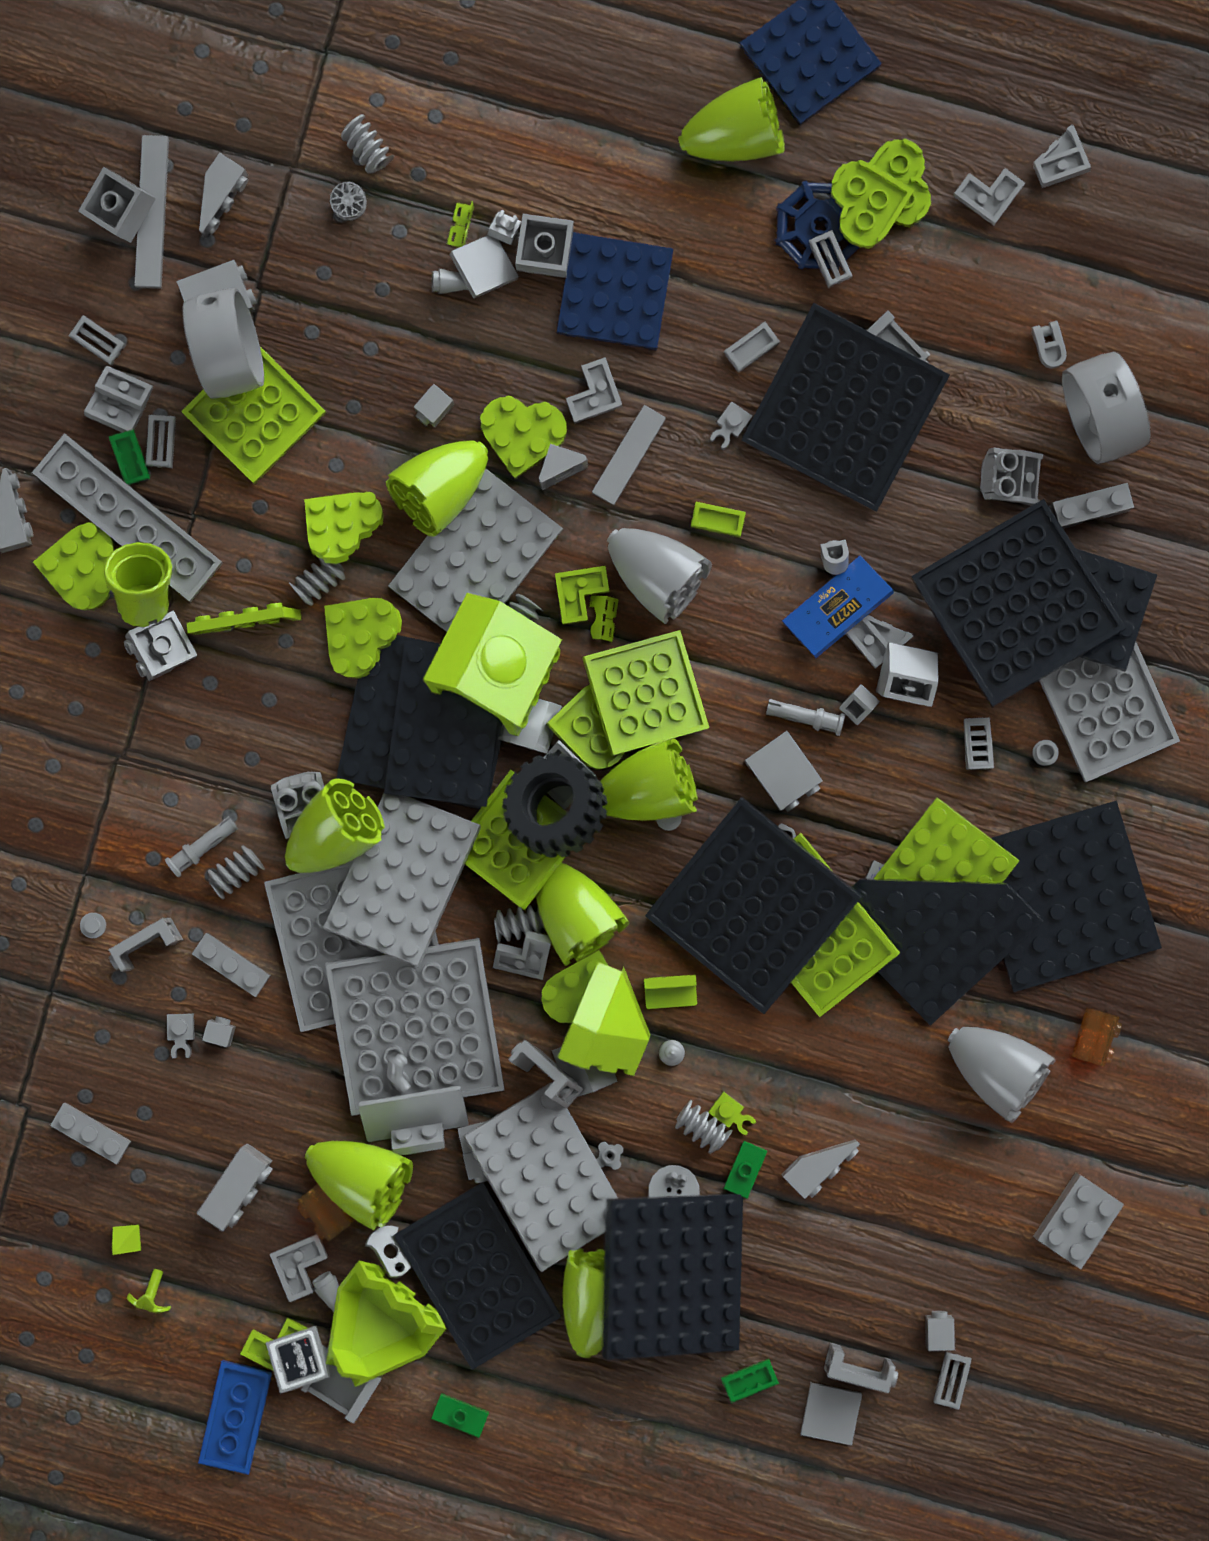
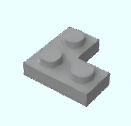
[953,168,1025,226]
[566,358,622,424]
[493,931,551,980]
[270,1233,328,1302]

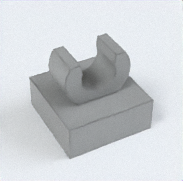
[487,210,522,245]

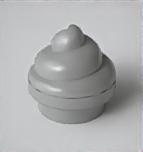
[659,1040,685,1066]

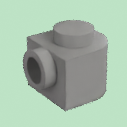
[821,540,849,574]

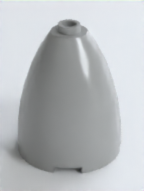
[607,528,712,624]
[947,1027,1056,1123]

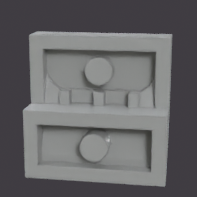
[84,365,153,432]

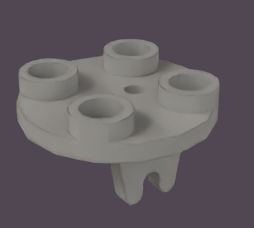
[648,1165,699,1197]

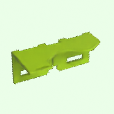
[447,201,474,247]
[589,595,618,642]

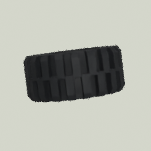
[502,753,607,858]

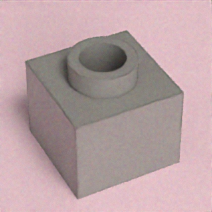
[839,684,880,725]
[202,1016,236,1047]

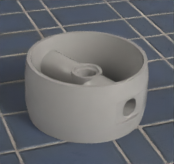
[183,288,264,398]
[1062,352,1150,464]

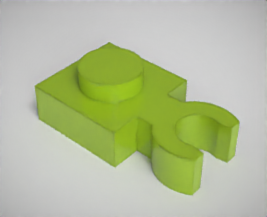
[708,1091,756,1135]

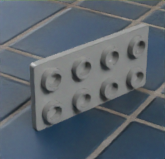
[358,1086,469,1155]

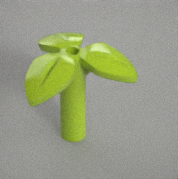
[127,1269,171,1313]

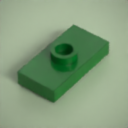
[109,429,150,485]
[723,1140,768,1199]
[721,1358,779,1403]
[431,1393,489,1438]

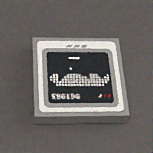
[266,1326,331,1393]

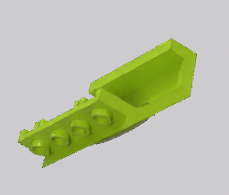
[423,593,562,737]

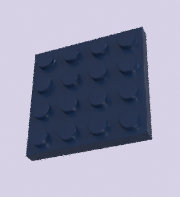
[740,0,882,126]
[557,232,673,350]

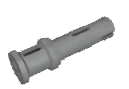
[766,699,845,736]
[165,816,238,878]

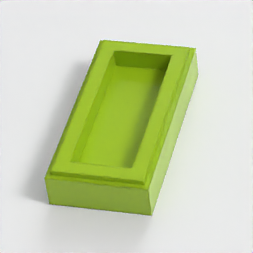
[690,502,746,538]

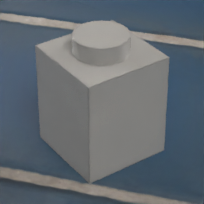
[414,384,455,427]
[925,1311,955,1351]

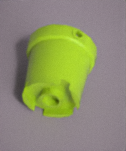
[103,542,172,627]

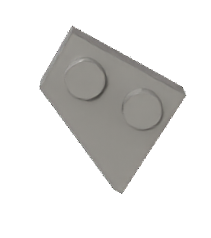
[1033,125,1091,188]
[846,615,913,668]

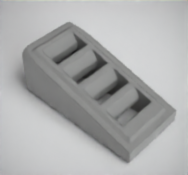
[964,718,994,770]

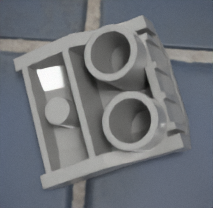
[980,448,1043,505]
[498,699,562,754]
[271,772,324,839]

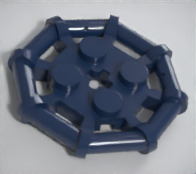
[775,181,863,270]

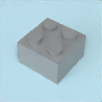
[78,167,156,243]
[515,214,574,278]

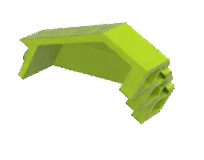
[558,962,650,1075]
[326,1261,446,1387]

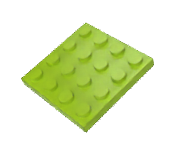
[181,347,326,485]
[582,630,709,756]
[465,770,568,910]
[874,797,1019,883]

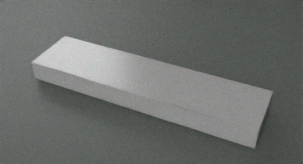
[592,405,666,506]

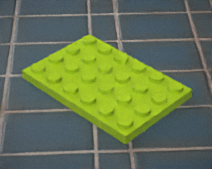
[791,833,900,1017]

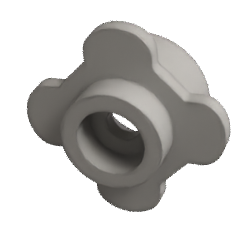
[596,1142,623,1170]

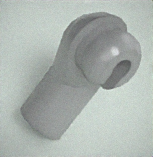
[387,1054,410,1094]

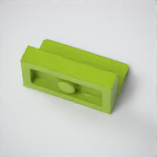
[644,974,697,1009]

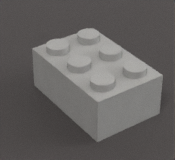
[197,1143,273,1231]
[1033,1172,1124,1269]

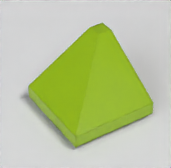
[112,1225,141,1255]

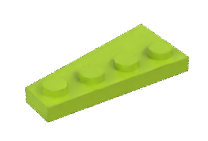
[186,603,302,635]

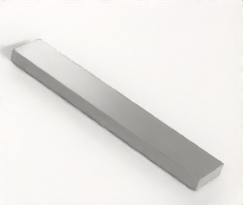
[135,135,169,289]

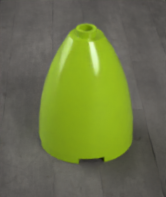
[678,77,785,161]
[385,440,488,537]
[600,738,697,821]
[285,779,385,873]
[536,862,629,966]
[305,1141,413,1230]
[563,1248,605,1358]

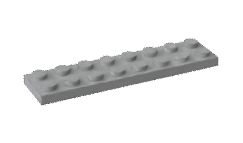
[32,433,223,602]

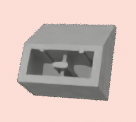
[876,642,938,707]

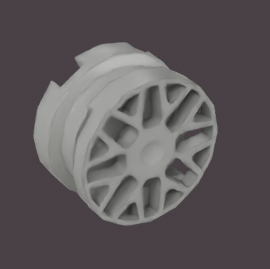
[330,182,367,221]

